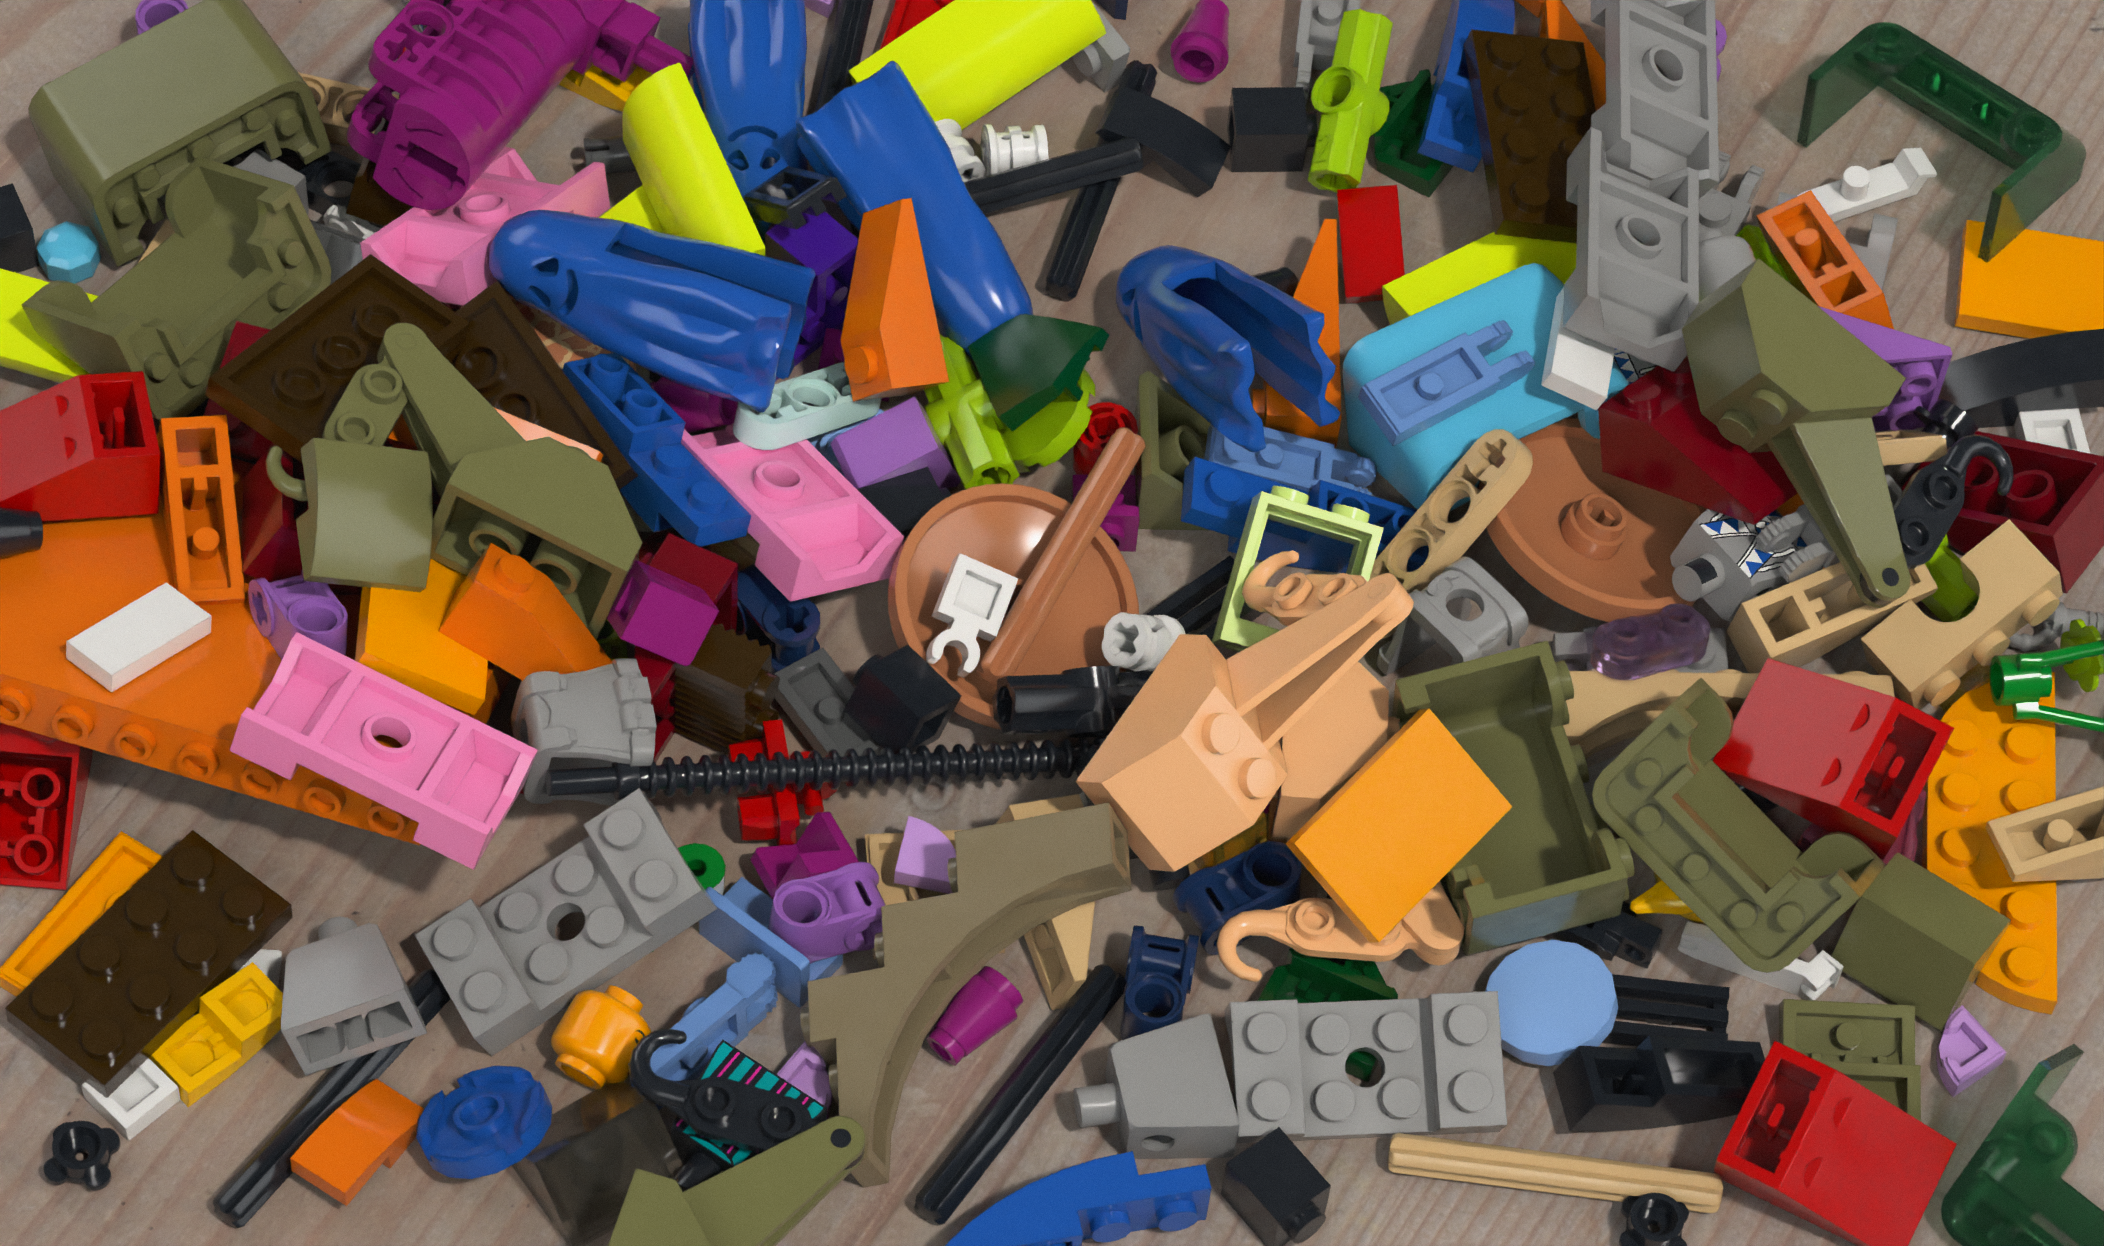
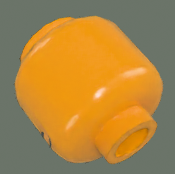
[551,985,651,1090]

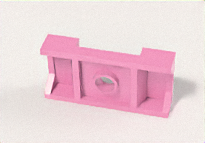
[360,147,610,309]
[681,423,904,602]
[229,632,538,870]

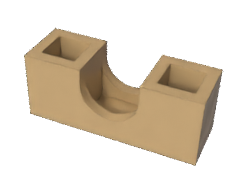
[1861,519,2063,710]

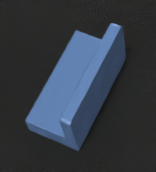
[699,877,843,1008]

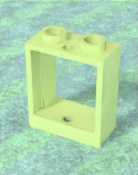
[1212,486,1384,652]

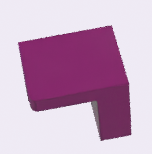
[607,560,719,666]
[750,812,859,900]

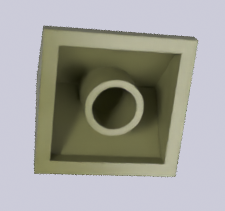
[1134,371,1212,531]
[1831,852,2011,1033]

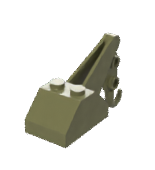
[266,323,642,640]

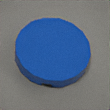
[416,1066,552,1179]

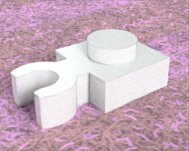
[926,553,1018,678]

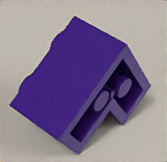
[765,211,858,382]

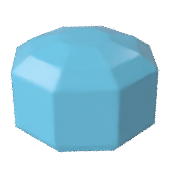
[37,221,101,284]

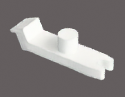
[1797,148,1937,222]
[1678,921,1844,1000]

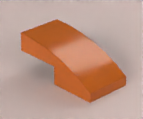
[290,1079,424,1206]

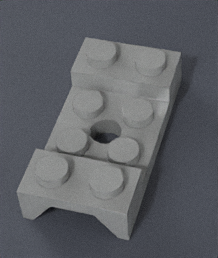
[1591,0,1719,199]
[1563,127,1699,372]
[415,788,717,1056]
[1224,991,1507,1143]

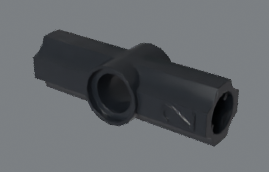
[992,666,1153,738]

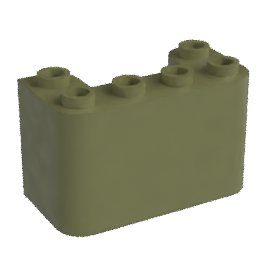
[28,0,332,267]
[1392,640,1635,956]

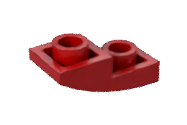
[1337,185,1405,304]

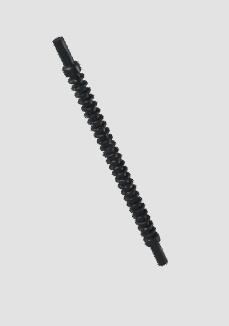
[545,737,1107,800]

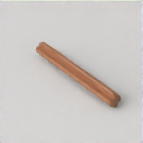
[977,427,1145,687]

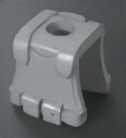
[1377,556,1528,676]
[511,658,657,806]

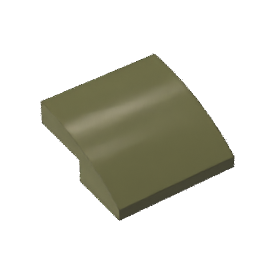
[296,438,433,592]
[1779,999,1921,1121]

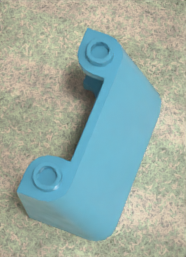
[1342,263,1629,511]

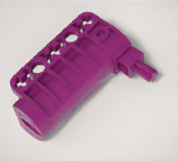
[346,0,695,210]

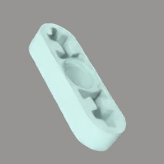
[733,362,882,450]

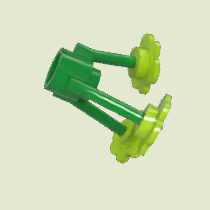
[1989,619,2104,733]

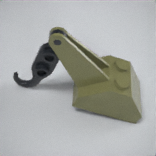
[1682,258,2014,608]
[608,1028,865,1246]

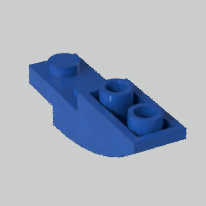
[1417,0,1515,173]
[563,353,751,547]
[1181,457,1429,573]
[945,1151,1211,1246]

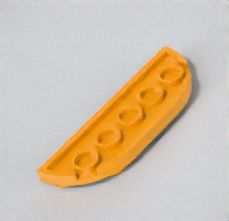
[1922,672,2057,1015]

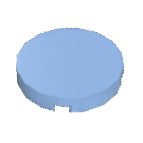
[1485,940,1618,1066]

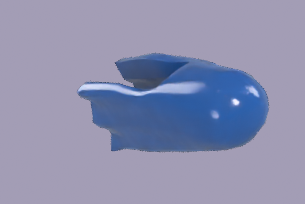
[688,0,808,245]
[796,61,1033,360]
[489,210,816,413]
[1116,245,1341,452]

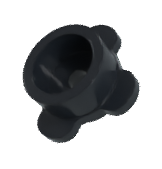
[1913,399,1978,451]
[43,1121,121,1191]
[1619,1193,1689,1246]

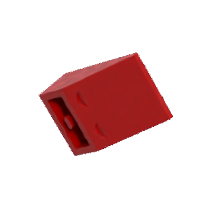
[0,371,160,521]
[1713,658,1954,860]
[0,723,93,890]
[1714,1041,1957,1246]

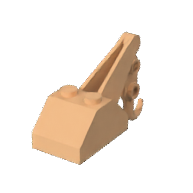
[1075,550,1414,872]
[1216,662,1464,982]

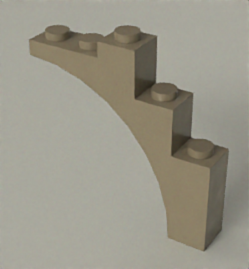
[800,802,1132,1188]

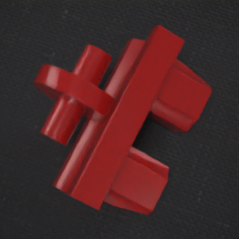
[728,719,837,846]

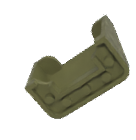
[22,156,332,420]
[1592,678,1886,973]

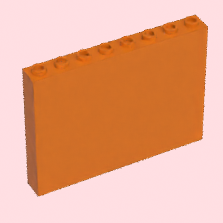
[0,458,512,846]

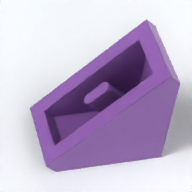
[830,396,961,490]

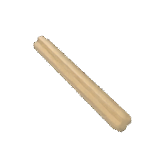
[1387,1133,1723,1213]

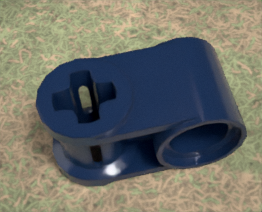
[737,563,820,674]
[1172,841,1302,955]
[1120,925,1199,1040]

